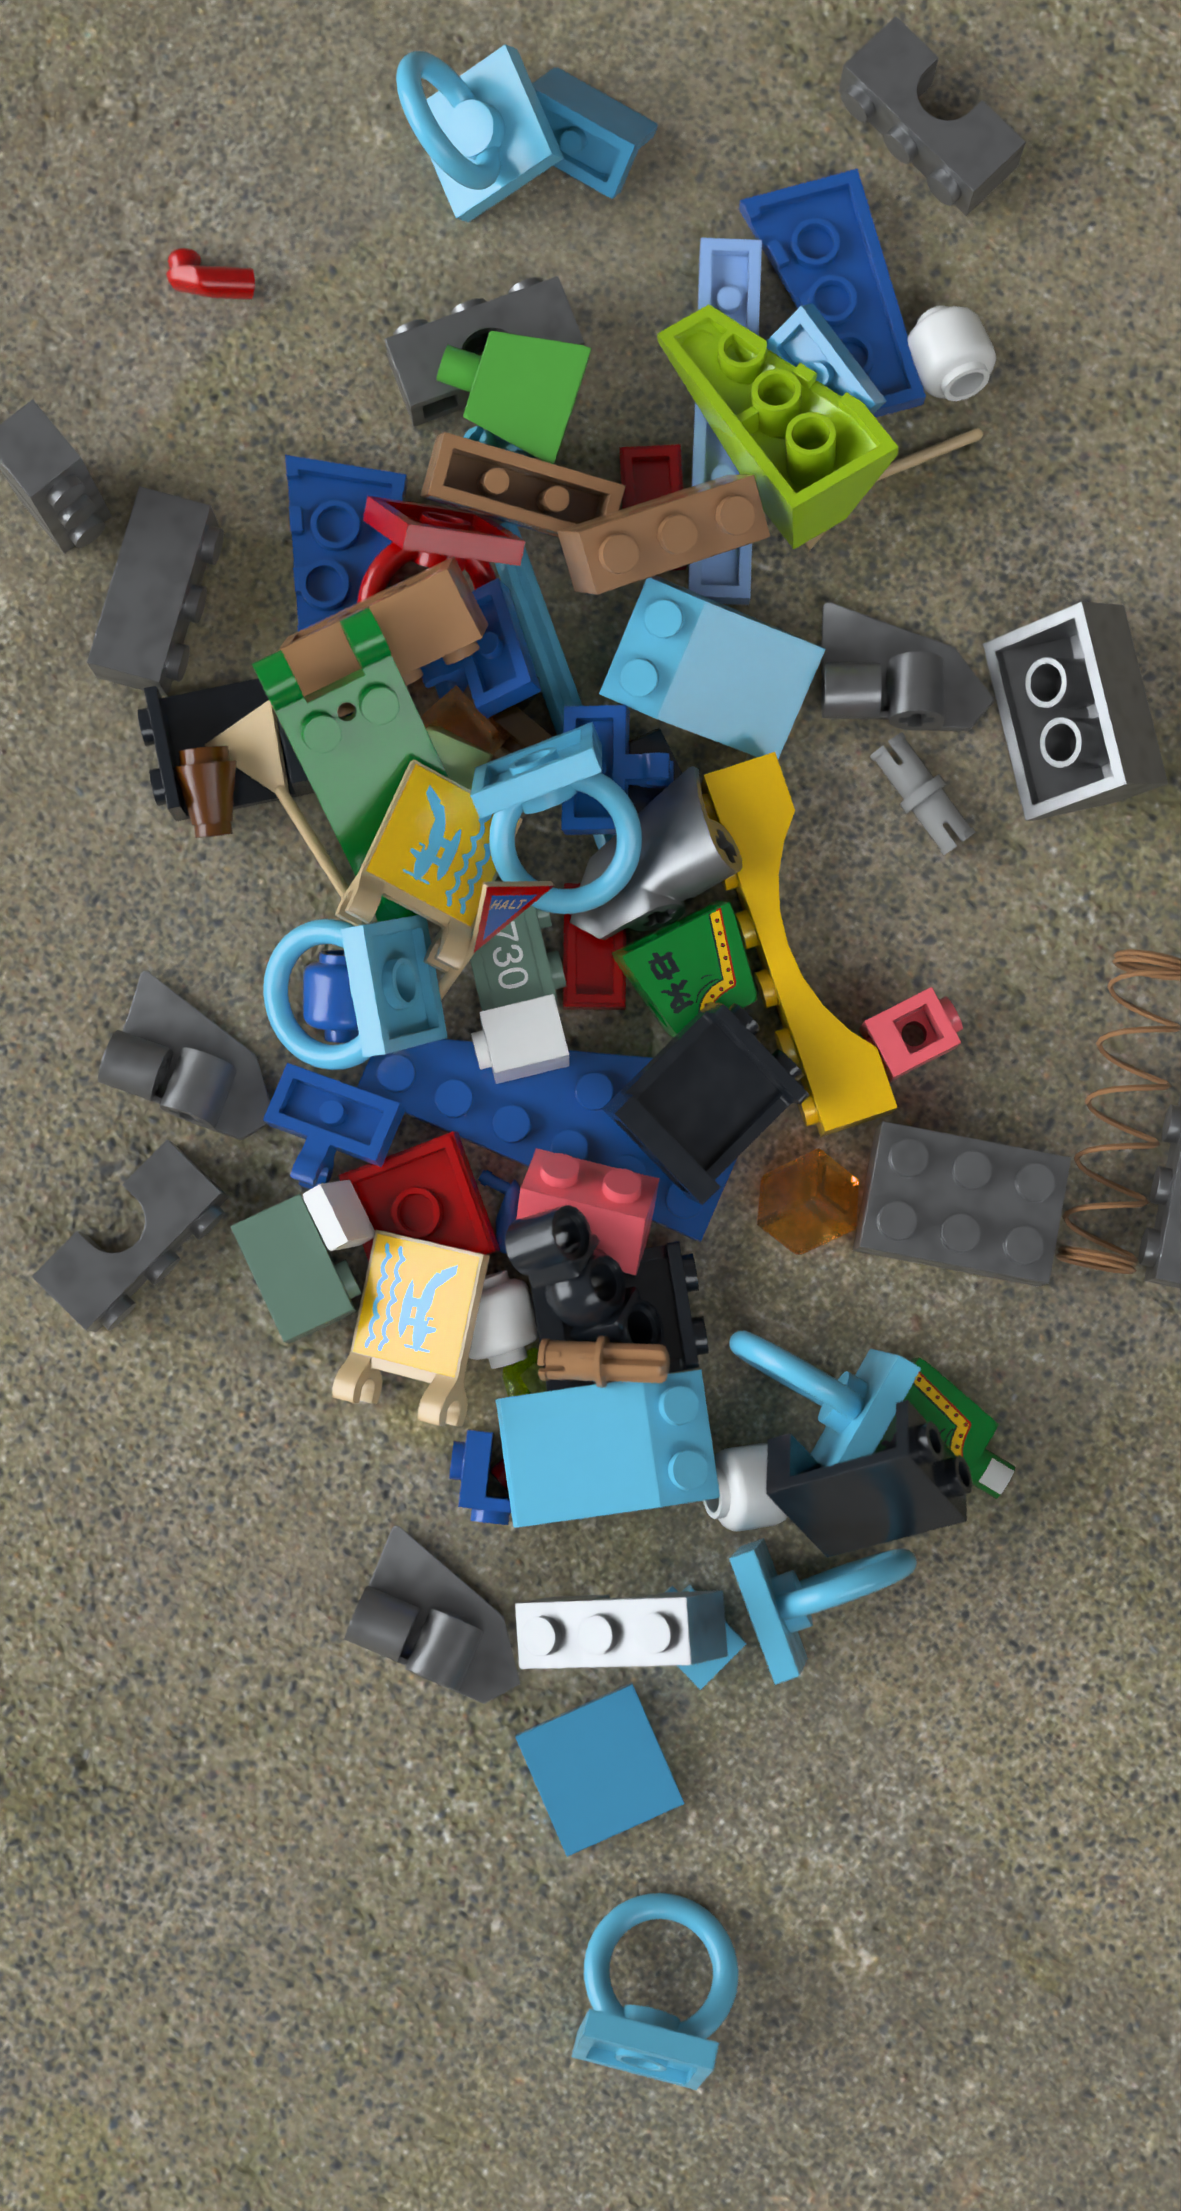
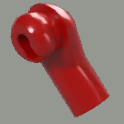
[166,248,255,300]

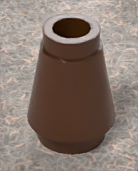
[174,746,236,838]

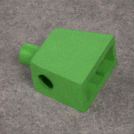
[436,331,592,464]

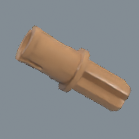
[538,1336,670,1388]

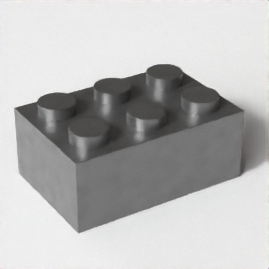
[853,1121,1071,1287]

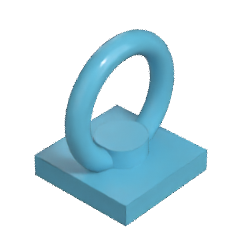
[396,44,564,222]
[470,722,642,914]
[263,915,448,1070]
[729,1330,921,1467]
[729,1538,917,1685]
[571,1893,738,2090]

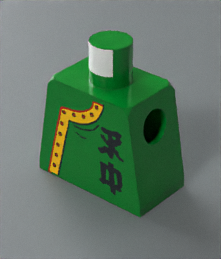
[612,900,757,1037]
[873,1357,1016,1499]

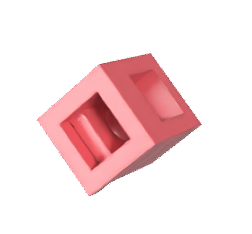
[859,987,963,1083]

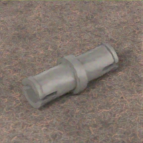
[870,732,976,856]

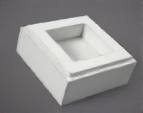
[303,1180,375,1251]

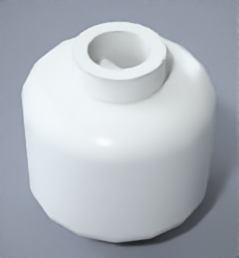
[908,306,996,401]
[469,1270,539,1369]
[703,1443,788,1532]

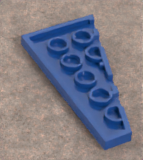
[357,1039,738,1242]

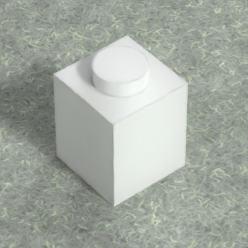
[471,994,569,1084]

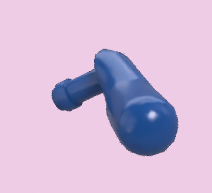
[478,1170,520,1254]

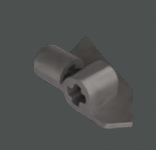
[821,602,994,731]
[570,766,742,940]
[98,971,270,1141]
[344,1526,520,1704]

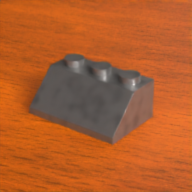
[983,602,1168,821]

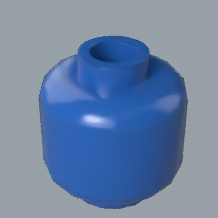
[303,950,359,1043]

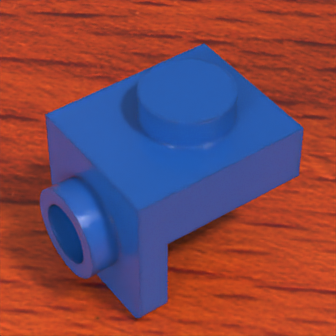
[449,1429,511,1525]

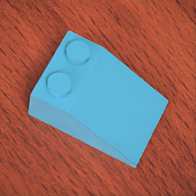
[599,575,826,759]
[496,1369,720,1528]

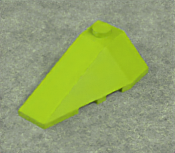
[657,304,899,550]

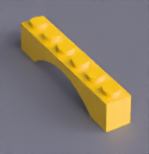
[701,752,898,1137]

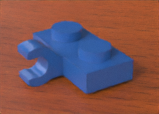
[421,578,542,718]
[561,705,674,835]
[263,1063,406,1190]

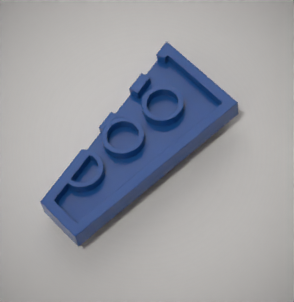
[739,169,926,418]
[285,455,408,716]

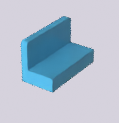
[532,67,658,199]
[767,303,886,414]

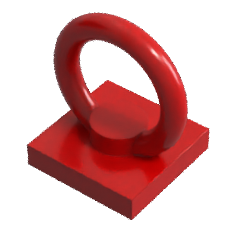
[357,496,526,603]

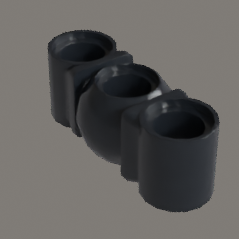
[505,1205,664,1345]

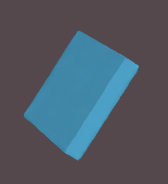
[515,1683,685,1857]

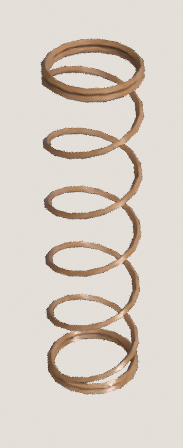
[1055,949,1181,1274]

